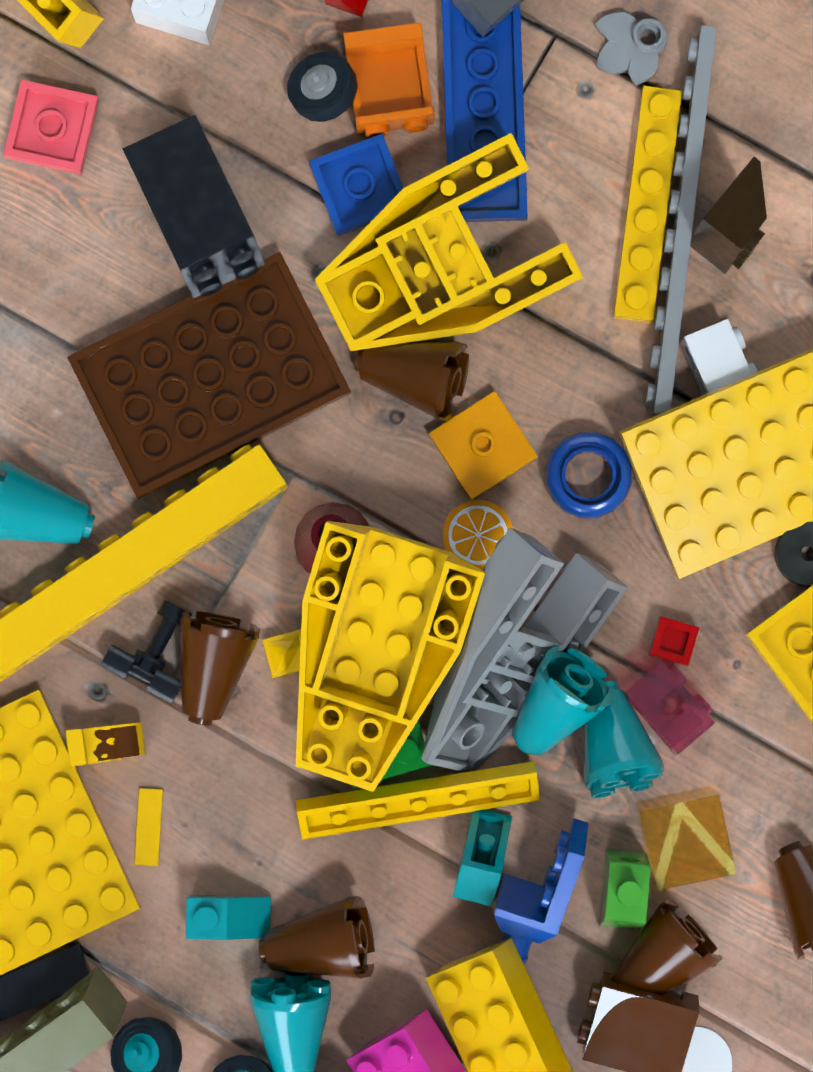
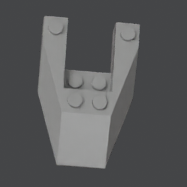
[421,528,628,772]

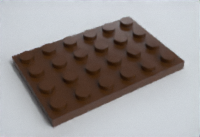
[67,252,351,499]

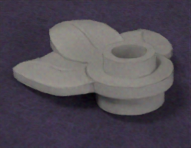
[596,12,668,85]

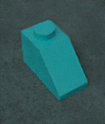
[453,810,512,906]
[186,895,271,940]

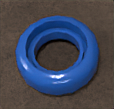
[545,432,632,519]

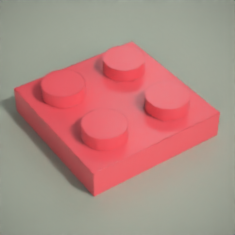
[3,80,100,175]

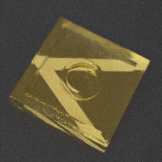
[639,794,737,891]

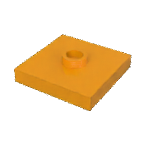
[428,391,538,501]

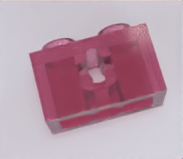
[624,661,715,755]

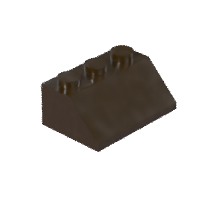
[690,157,767,274]

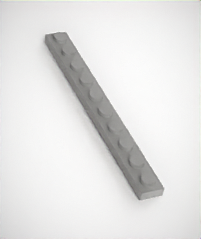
[645,25,717,418]

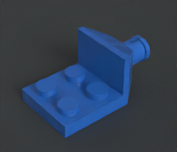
[494,818,589,964]

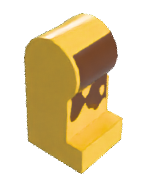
[65,722,146,767]

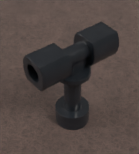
[100,599,192,703]

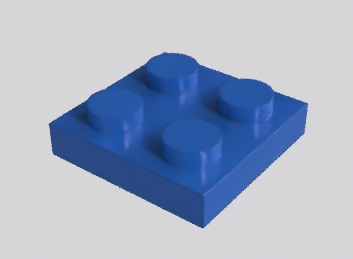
[309,134,403,237]

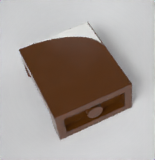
[577,971,699,1072]

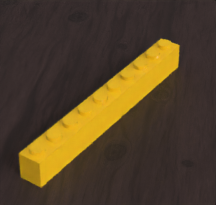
[0,444,288,683]

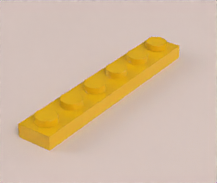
[613,86,682,323]
[295,761,540,840]

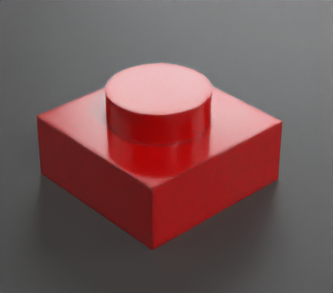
[648,616,699,667]

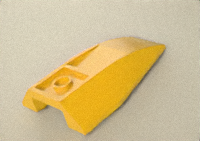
[295,521,486,792]

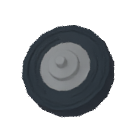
[287,51,358,122]

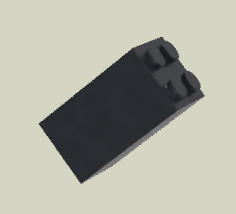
[122,115,265,298]

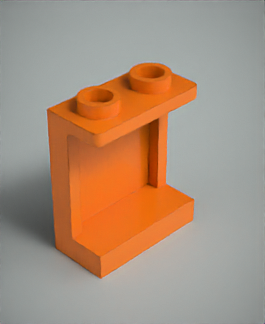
[343,22,435,138]

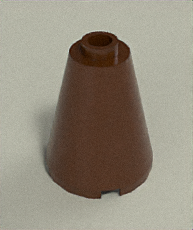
[355,342,469,421]
[180,611,261,726]
[774,841,813,960]
[259,896,375,979]
[611,899,722,996]

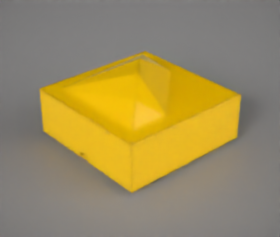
[262,629,301,679]

